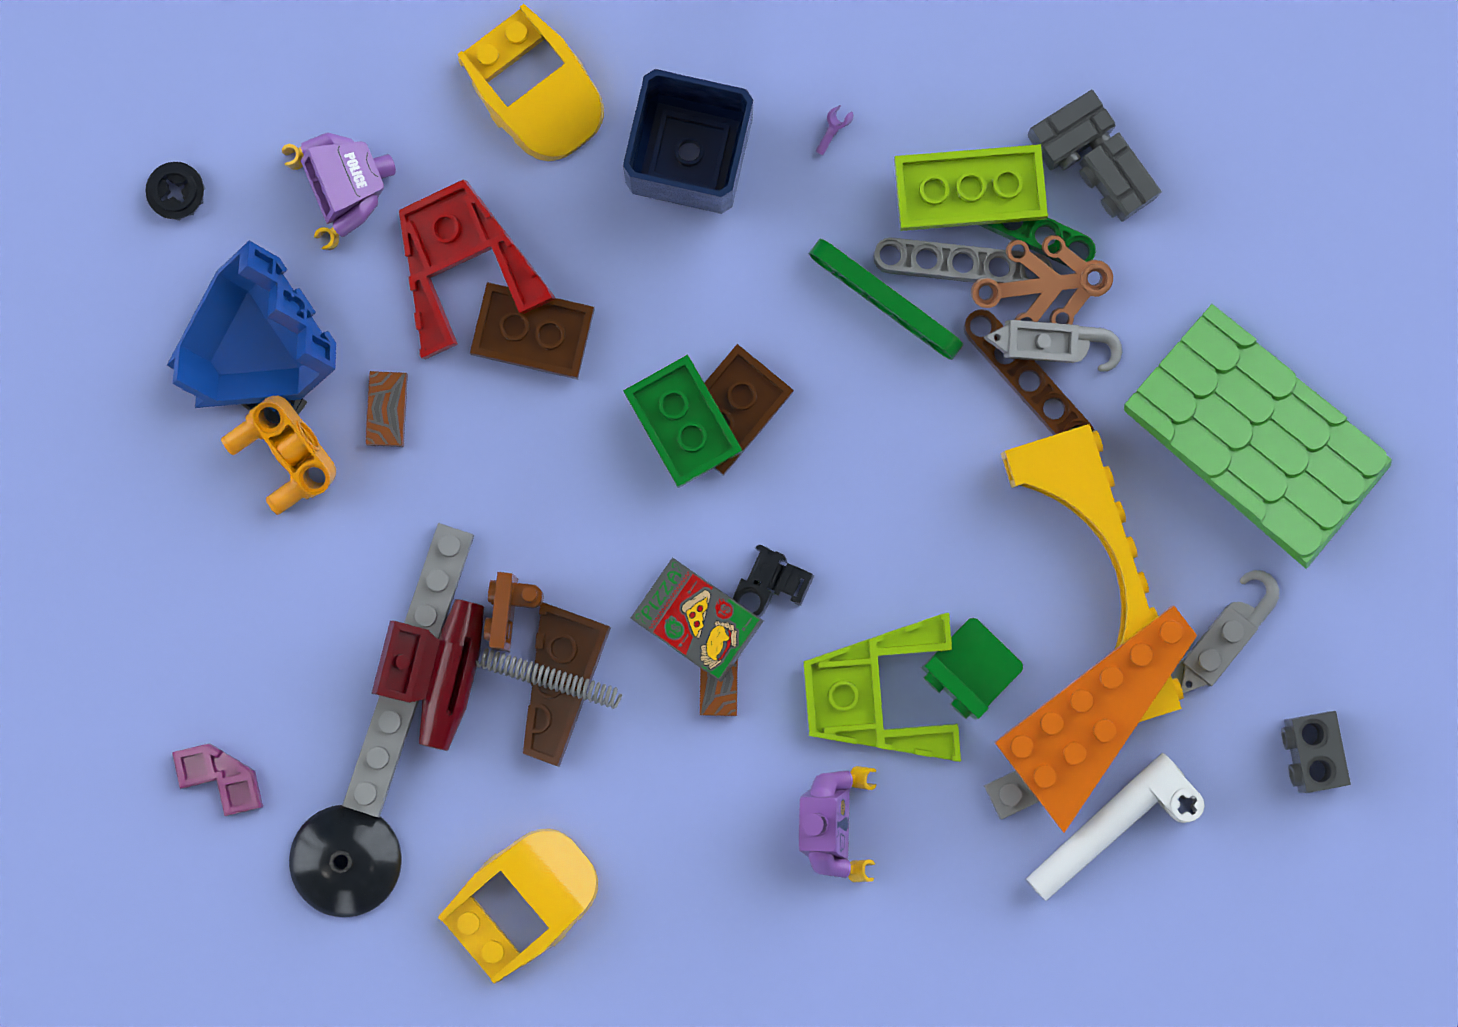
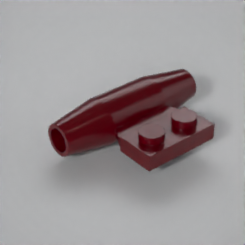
[371,599,484,751]

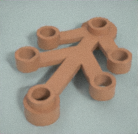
[971,235,1113,325]

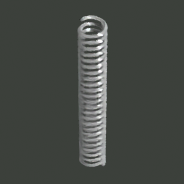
[476,648,622,709]

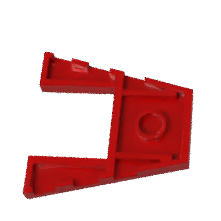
[399,179,556,359]

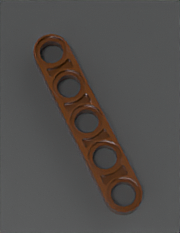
[964,309,1095,435]

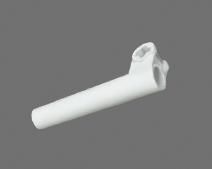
[1026,753,1205,901]

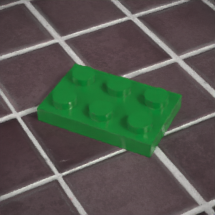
[623,354,743,488]

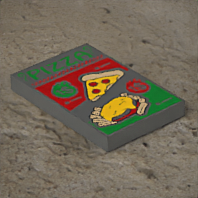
[631,557,764,682]

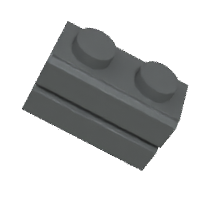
[1027,89,1116,170]
[1079,133,1162,222]

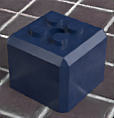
[623,69,754,214]

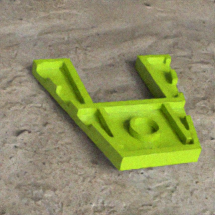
[803,612,961,762]

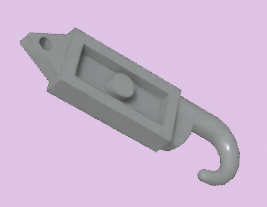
[984,320,1122,372]
[1181,570,1279,693]

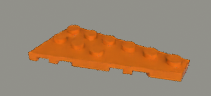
[994,606,1197,833]

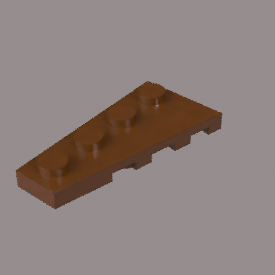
[523,602,611,767]

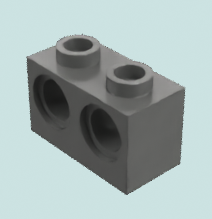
[1281,711,1351,793]

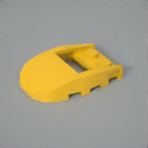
[458,4,604,161]
[438,829,598,983]

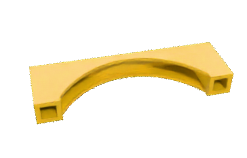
[1000,424,1184,722]

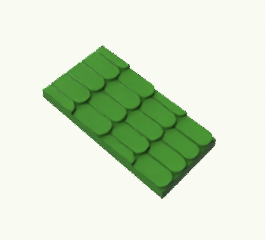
[1124,304,1392,569]

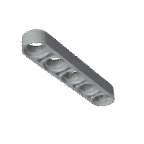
[873,238,1052,283]

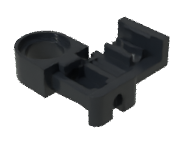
[733,545,814,618]

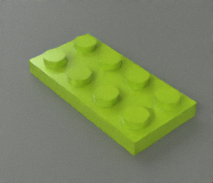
[894,144,1048,231]

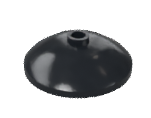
[289,805,402,917]

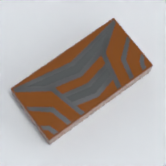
[366,371,408,447]
[700,659,738,716]

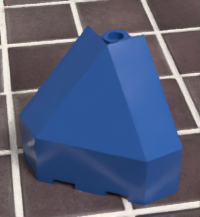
[167,240,336,408]

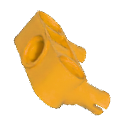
[221,396,336,515]

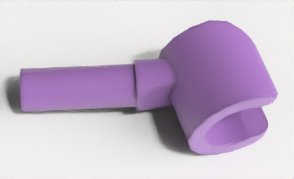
[816,105,854,155]

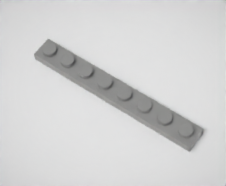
[342,523,474,817]

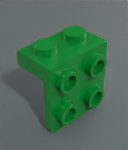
[921,618,1023,720]

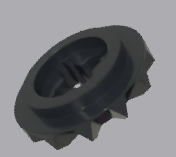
[145,162,205,221]

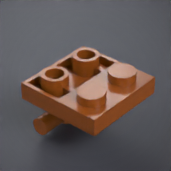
[484,572,544,652]

